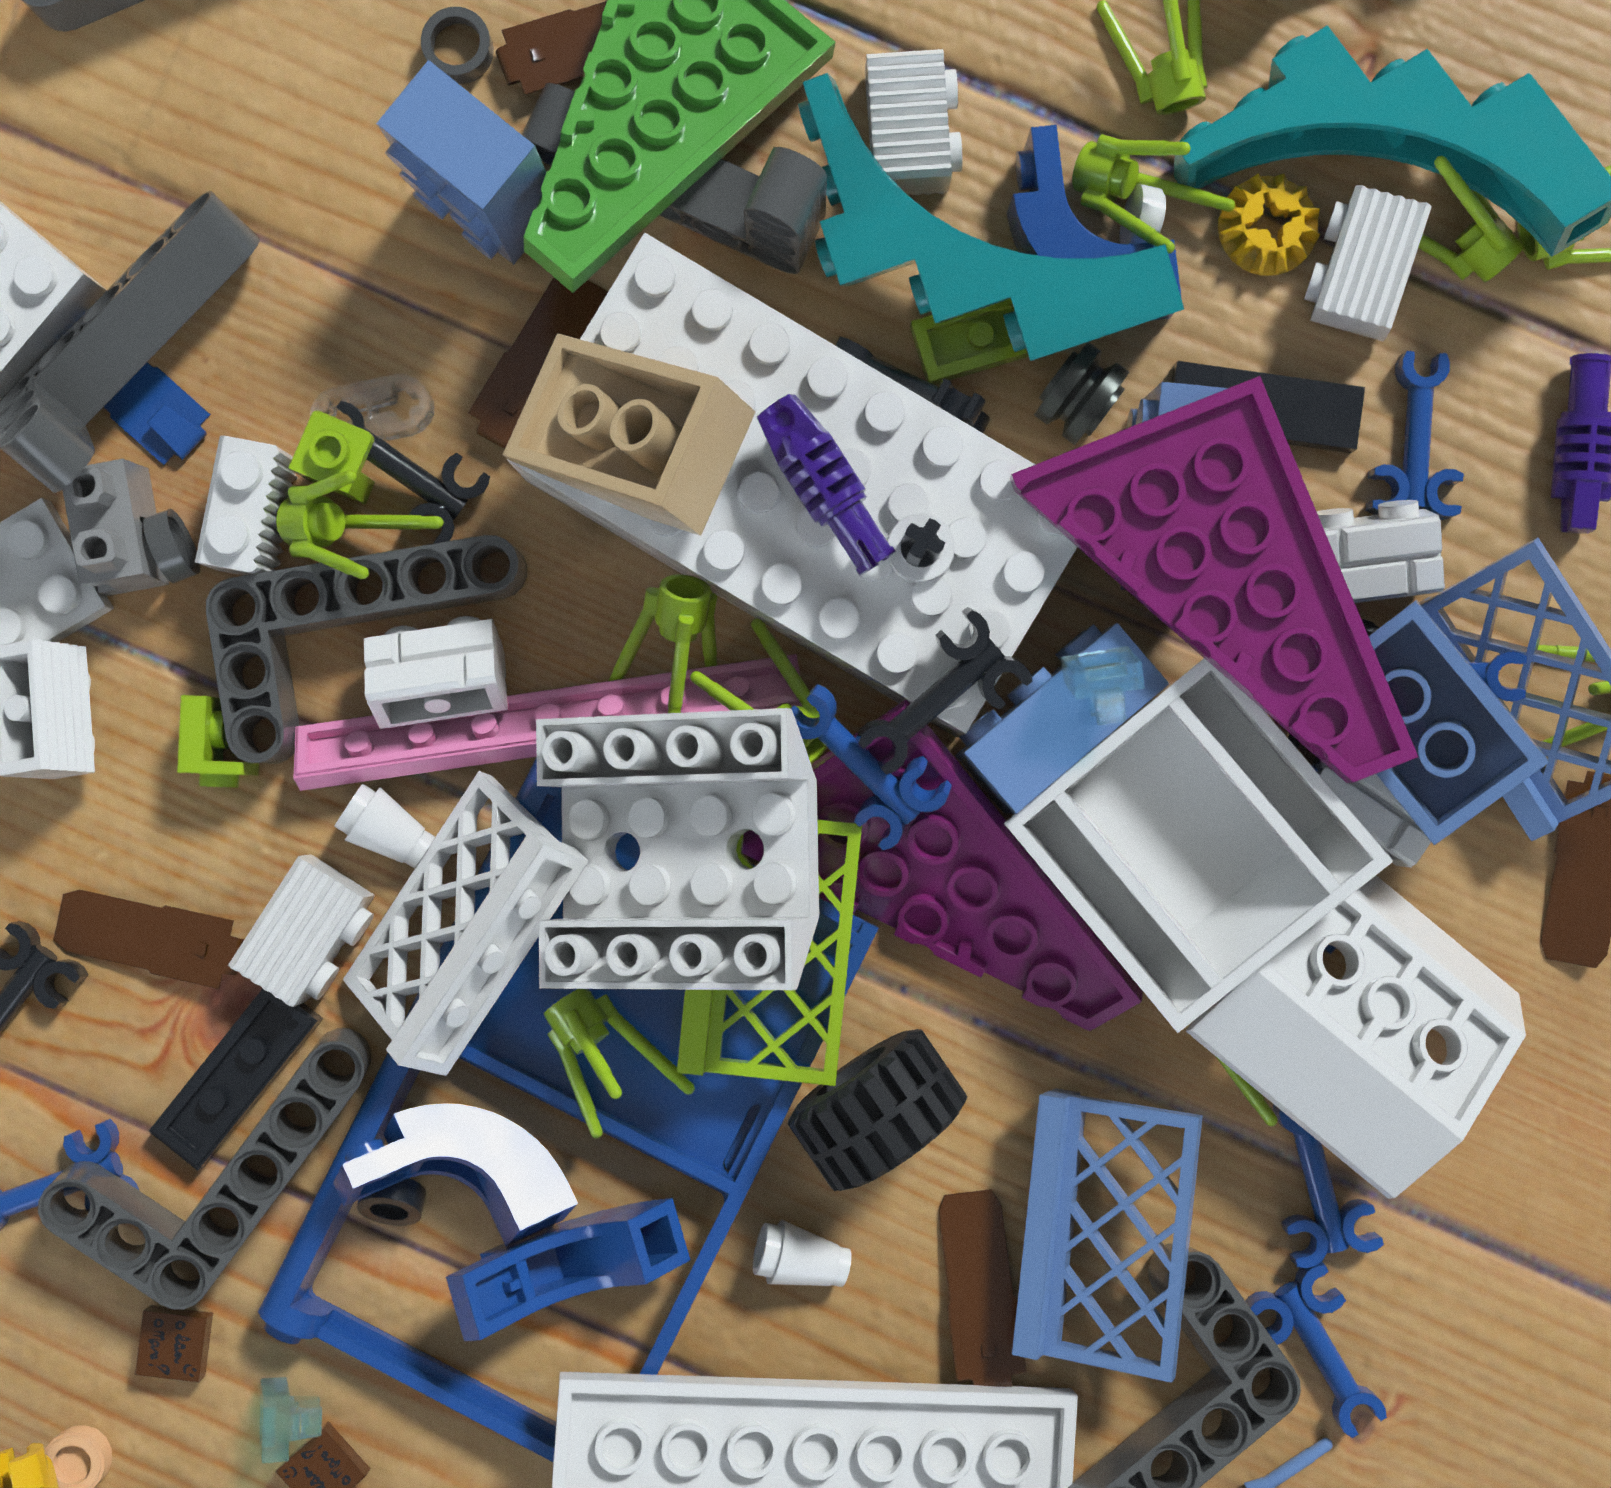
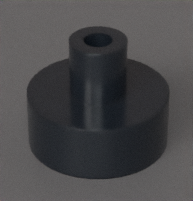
[357,1178,426,1226]

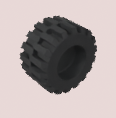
[788,1029,967,1191]

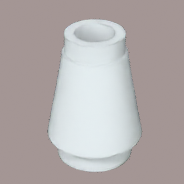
[334,784,435,869]
[753,1220,851,1287]

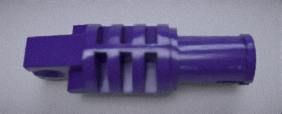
[1551,353,1611,534]
[757,394,896,576]

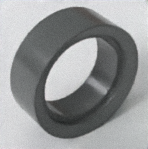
[421,7,494,84]
[143,509,200,583]

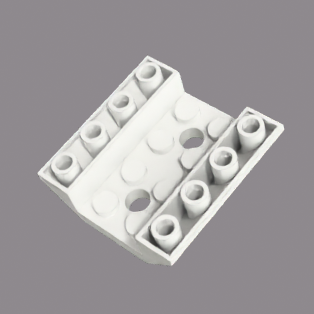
[536,708,819,990]
[1186,875,1526,1199]

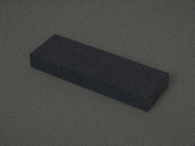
[1171,361,1365,453]
[149,989,323,1171]

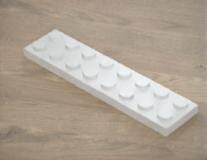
[552,1372,1078,1488]

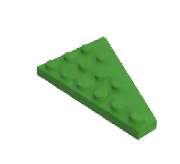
[523,0,836,293]

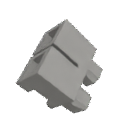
[62,459,169,596]

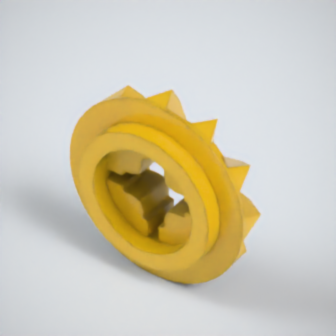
[1218,173,1320,276]

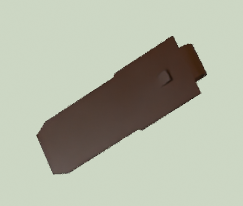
[496,1,607,95]
[468,278,608,449]
[1541,771,1611,968]
[53,890,244,989]
[939,1189,1027,1387]

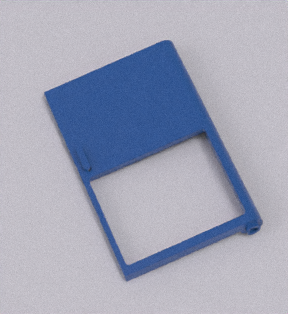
[258,757,879,1462]

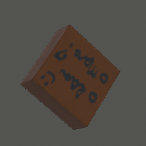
[135,1305,213,1383]
[275,1421,371,1488]

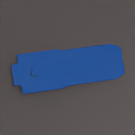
[104,362,211,465]

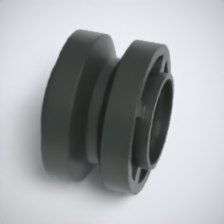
[1034,342,1130,445]

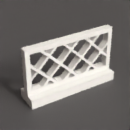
[343,771,588,1076]

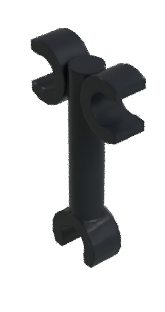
[835,336,990,433]
[337,401,490,544]
[855,607,1033,774]
[0,921,89,1033]

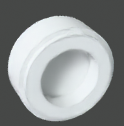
[1120,184,1166,244]

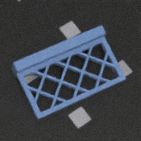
[1419,537,1611,841]
[1012,1088,1203,1383]

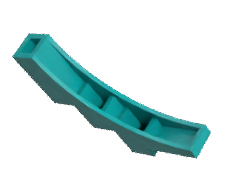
[1174,25,1611,257]
[798,73,1184,361]

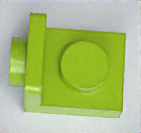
[288,411,375,505]
[177,695,259,788]

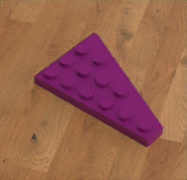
[1010,376,1418,784]
[742,699,1143,1031]

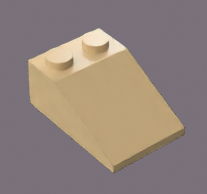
[502,333,756,536]

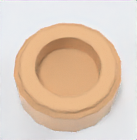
[45,1425,113,1488]

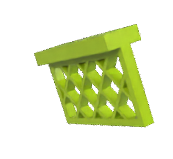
[677,819,862,1086]

